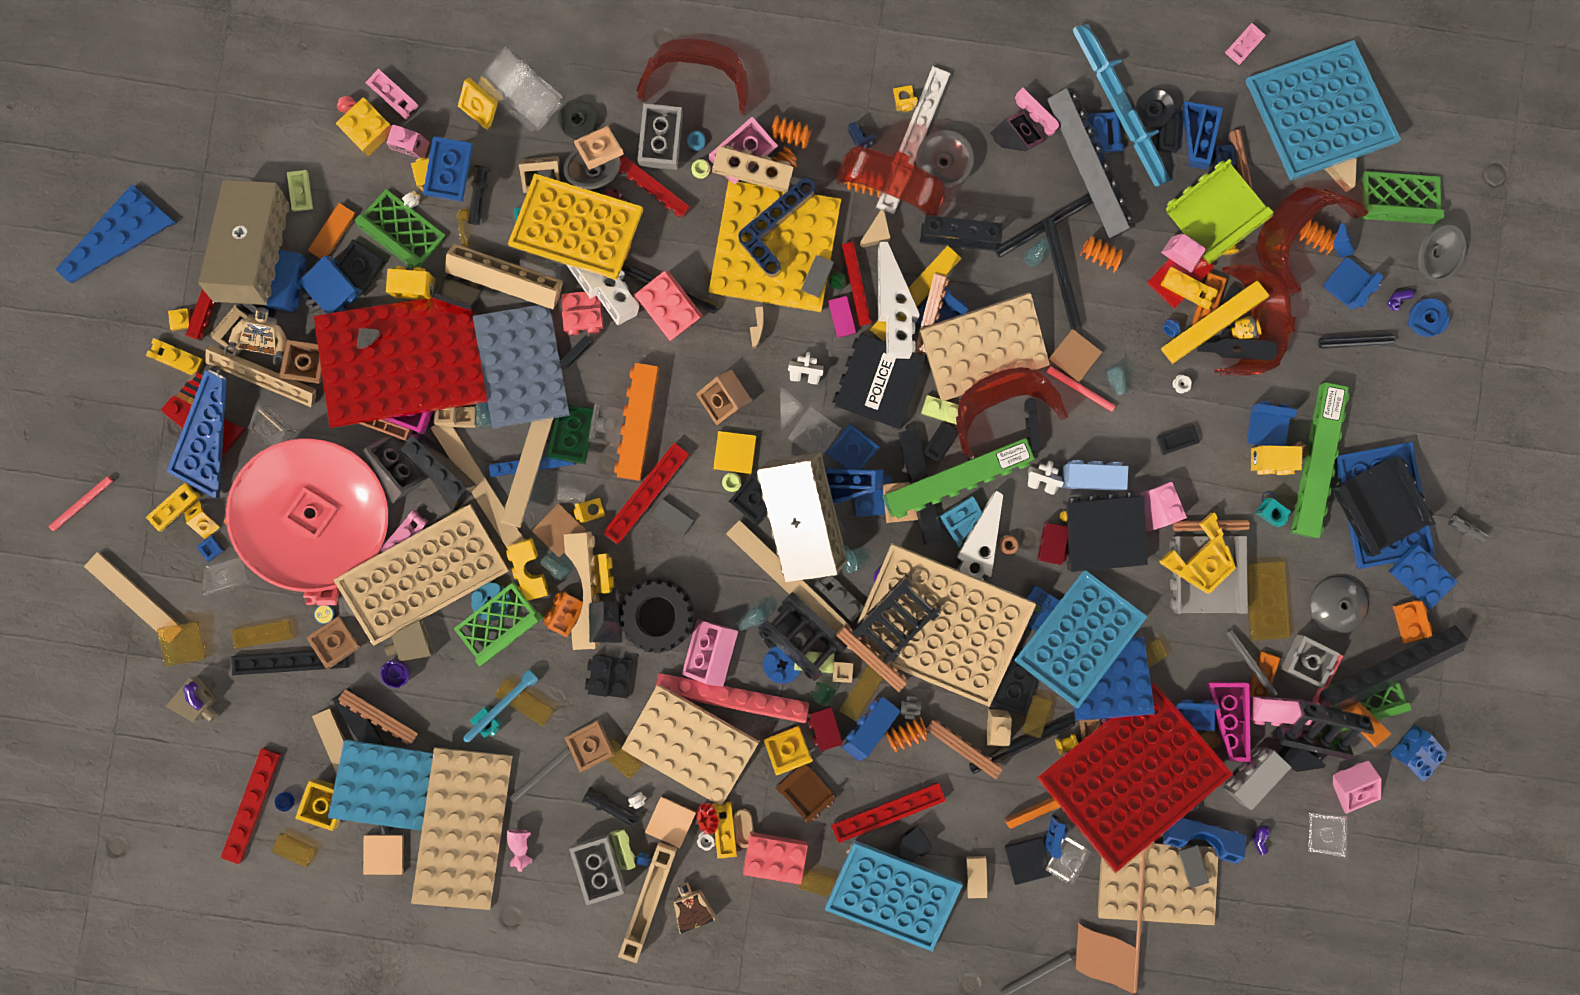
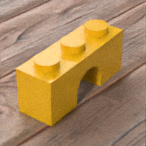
[506,537,550,601]

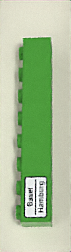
[1291,383,1349,538]
[882,438,1035,519]

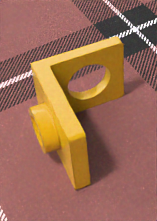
[893,85,918,112]
[574,498,605,523]
[184,501,220,539]

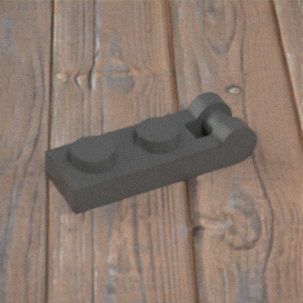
[814,576,864,622]

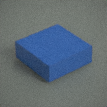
[196,535,225,562]

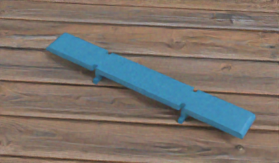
[1073,24,1171,186]

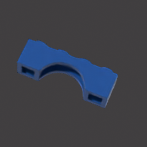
[1163,817,1246,864]

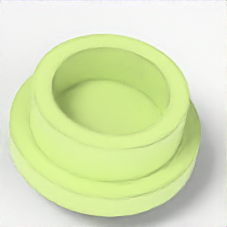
[691,159,710,179]
[722,473,741,492]

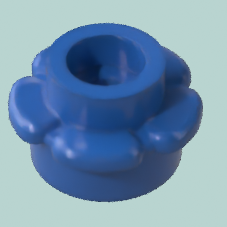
[1163,319,1181,337]
[634,853,652,867]

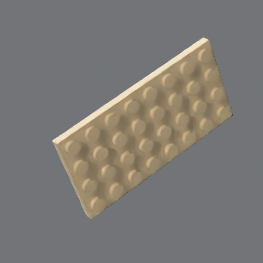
[334,504,509,646]
[411,747,513,910]

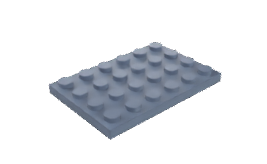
[473,305,570,429]

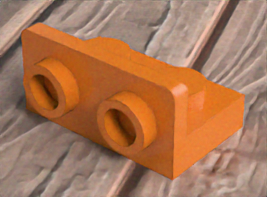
[543,590,583,637]
[1393,600,1433,643]

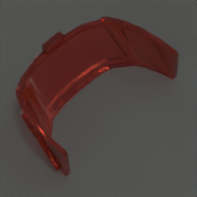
[636,38,749,116]
[835,147,946,216]
[1255,187,1369,294]
[1214,264,1296,376]
[956,367,1069,461]

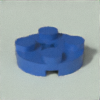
[1408,298,1450,337]
[763,646,800,684]

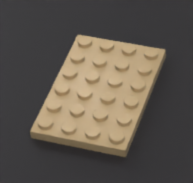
[919,292,1050,401]
[622,683,759,805]
[1098,842,1218,925]

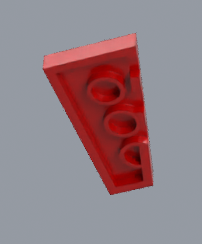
[160,395,246,458]

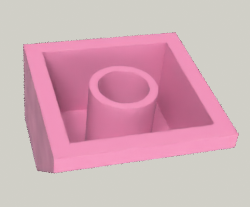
[1139,482,1187,532]
[1333,761,1381,813]

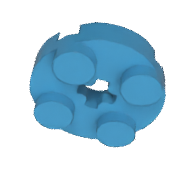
[471,582,511,621]

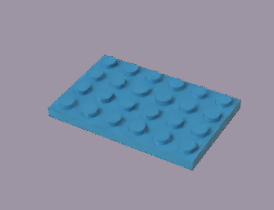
[1014,571,1148,709]
[328,739,433,831]
[825,840,963,951]

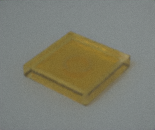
[157,621,206,667]

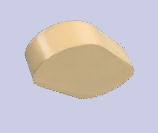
[733,809,754,848]

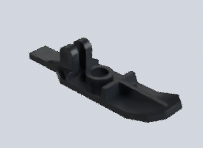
[1197,339,1278,361]

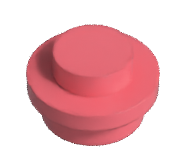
[337,96,356,114]

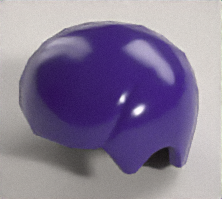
[380,659,410,688]

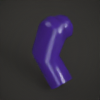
[1388,289,1414,311]
[183,681,204,711]
[1253,825,1271,855]

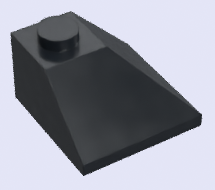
[990,110,1045,151]
[589,602,622,643]

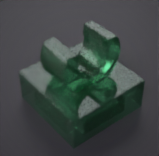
[810,682,837,706]

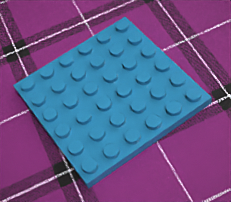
[1245,40,1401,181]

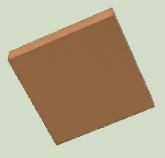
[1048,329,1102,382]
[532,503,586,557]
[306,616,361,670]
[564,720,616,773]

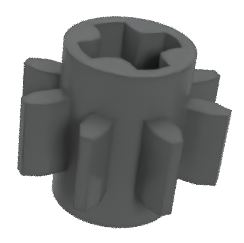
[900,695,921,719]

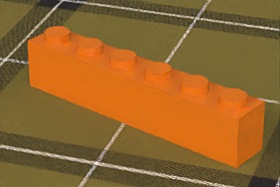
[614,363,659,481]

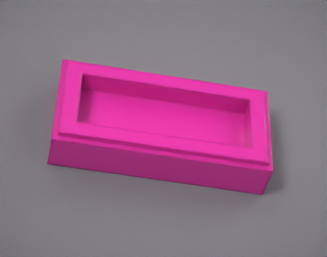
[828,296,856,338]

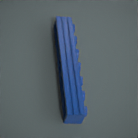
[489,456,575,477]

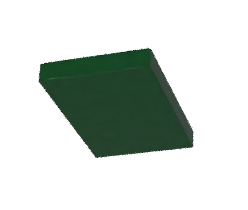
[547,404,597,465]

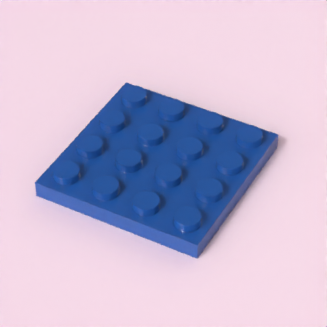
[1074,637,1155,721]

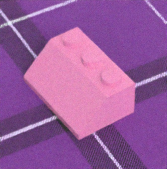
[709,117,778,185]
[682,619,738,687]
[1249,695,1320,727]

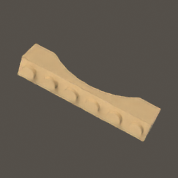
[564,531,600,650]
[618,841,677,963]

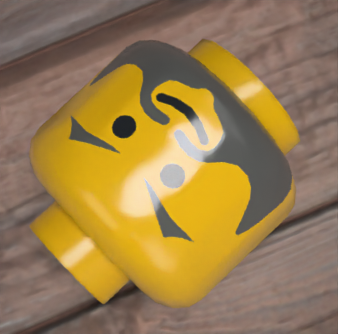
[1231,316,1262,340]

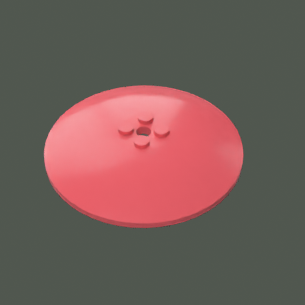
[226,438,388,592]

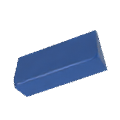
[1333,223,1355,258]

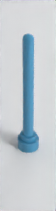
[463,670,539,742]

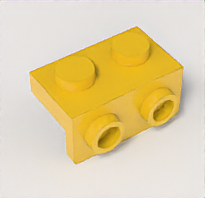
[594,554,615,593]

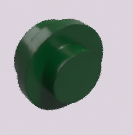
[828,272,847,289]

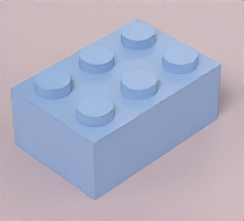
[1062,460,1128,491]

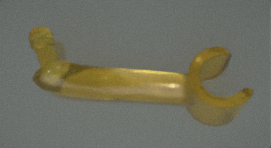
[457,209,470,248]

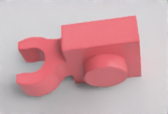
[303,587,340,606]

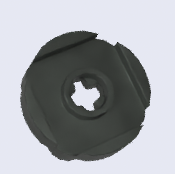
[558,99,597,139]

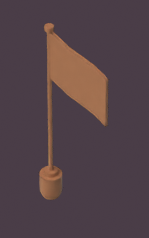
[1076,842,1154,995]

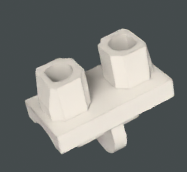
[788,352,824,385]
[1028,461,1064,495]

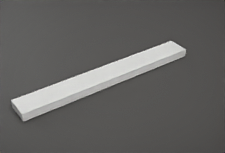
[876,66,950,214]

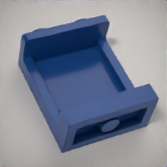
[298,256,362,314]

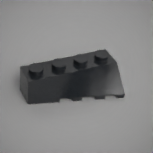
[401,433,477,513]

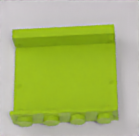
[1166,159,1273,264]

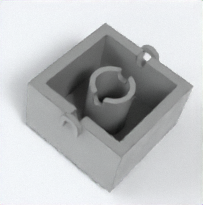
[1281,635,1340,688]

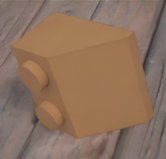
[280,340,323,383]
[696,369,752,426]

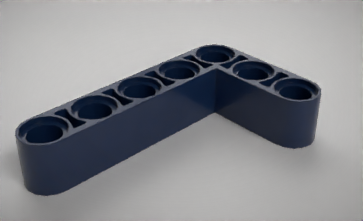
[738,178,815,278]

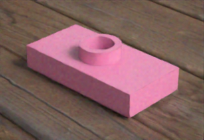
[1225,23,1266,65]

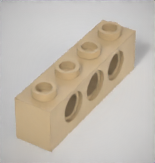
[712,145,793,193]

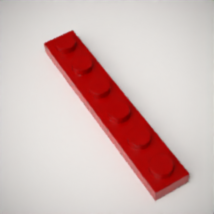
[603,443,690,545]
[220,747,281,864]
[831,782,946,843]

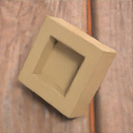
[833,662,853,683]

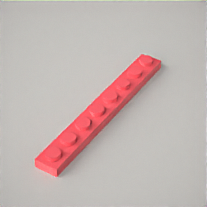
[655,673,809,723]

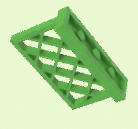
[1360,171,1444,224]
[355,189,446,269]
[454,582,543,667]
[1328,683,1412,732]

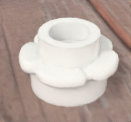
[402,191,420,208]
[1173,374,1192,393]
[628,792,646,809]
[697,832,716,851]

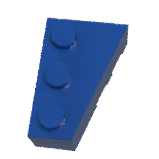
[1182,101,1223,170]
[265,250,307,313]
[825,468,884,504]
[841,696,900,761]

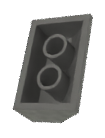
[359,435,429,503]

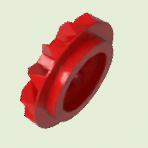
[696,803,719,834]

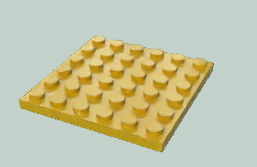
[709,180,841,312]

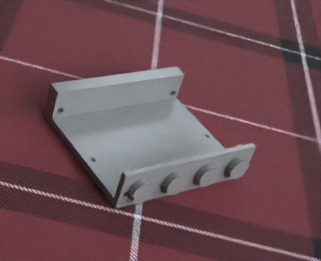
[1170,536,1248,614]

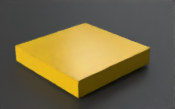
[458,77,498,130]
[713,431,756,474]
[764,726,812,775]

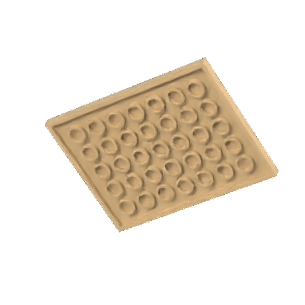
[847,543,1036,707]

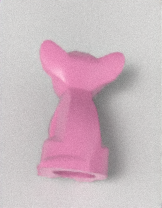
[507,829,532,872]

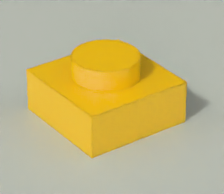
[168,308,191,331]

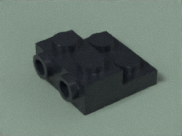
[585,655,632,699]

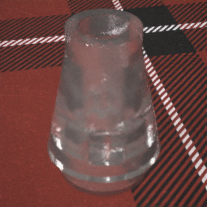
[557,484,586,503]

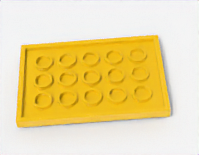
[508,174,643,280]

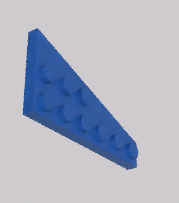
[55,184,177,284]
[166,369,226,498]

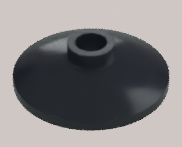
[1135,90,1174,128]

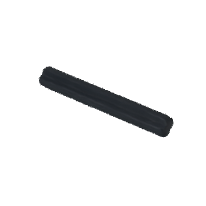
[1318,334,1395,349]

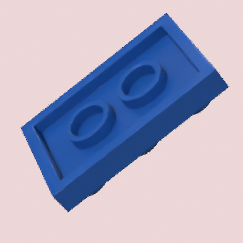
[423,136,473,202]
[1388,543,1458,610]

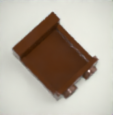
[776,764,835,823]

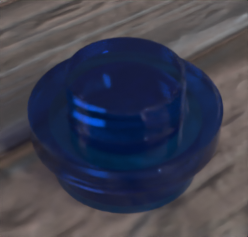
[275,792,295,812]

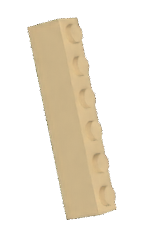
[445,243,562,309]

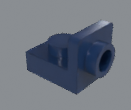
[847,122,876,150]
[1213,145,1237,171]

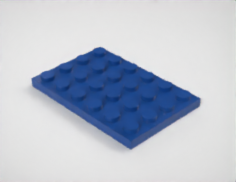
[1335,442,1435,569]

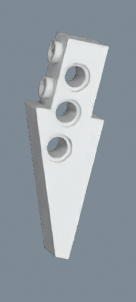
[878,242,919,359]
[566,264,639,325]
[956,491,1003,580]

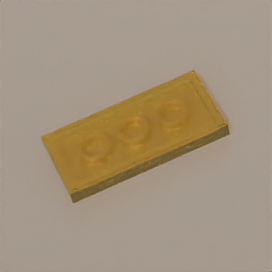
[1247,561,1290,641]

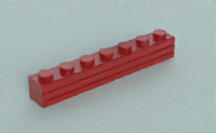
[619,156,690,218]
[842,242,871,327]
[185,288,216,341]

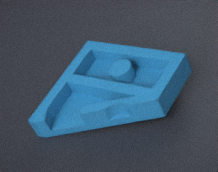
[939,496,982,547]

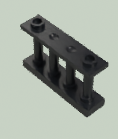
[919,215,1003,251]
[852,574,940,664]
[758,592,847,681]
[1276,701,1375,760]

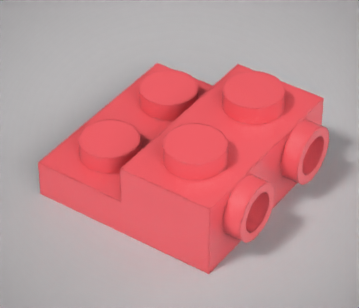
[561,292,604,335]

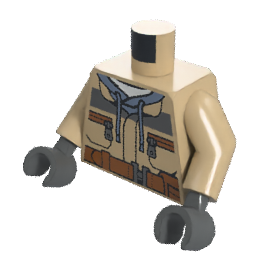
[224,307,287,365]

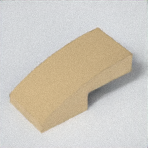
[750,306,764,349]
[434,407,477,428]
[966,856,987,898]

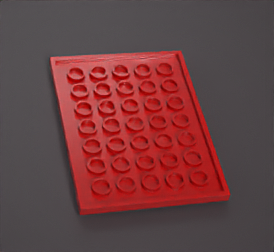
[314,297,488,428]
[1037,683,1233,873]

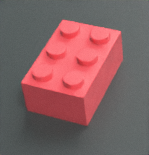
[635,270,703,341]
[743,832,808,884]

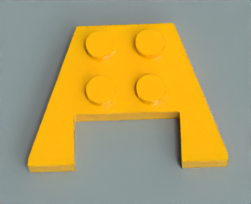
[1159,513,1236,594]

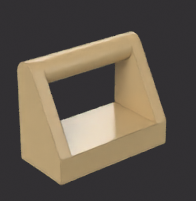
[519,156,561,193]
[211,305,248,355]

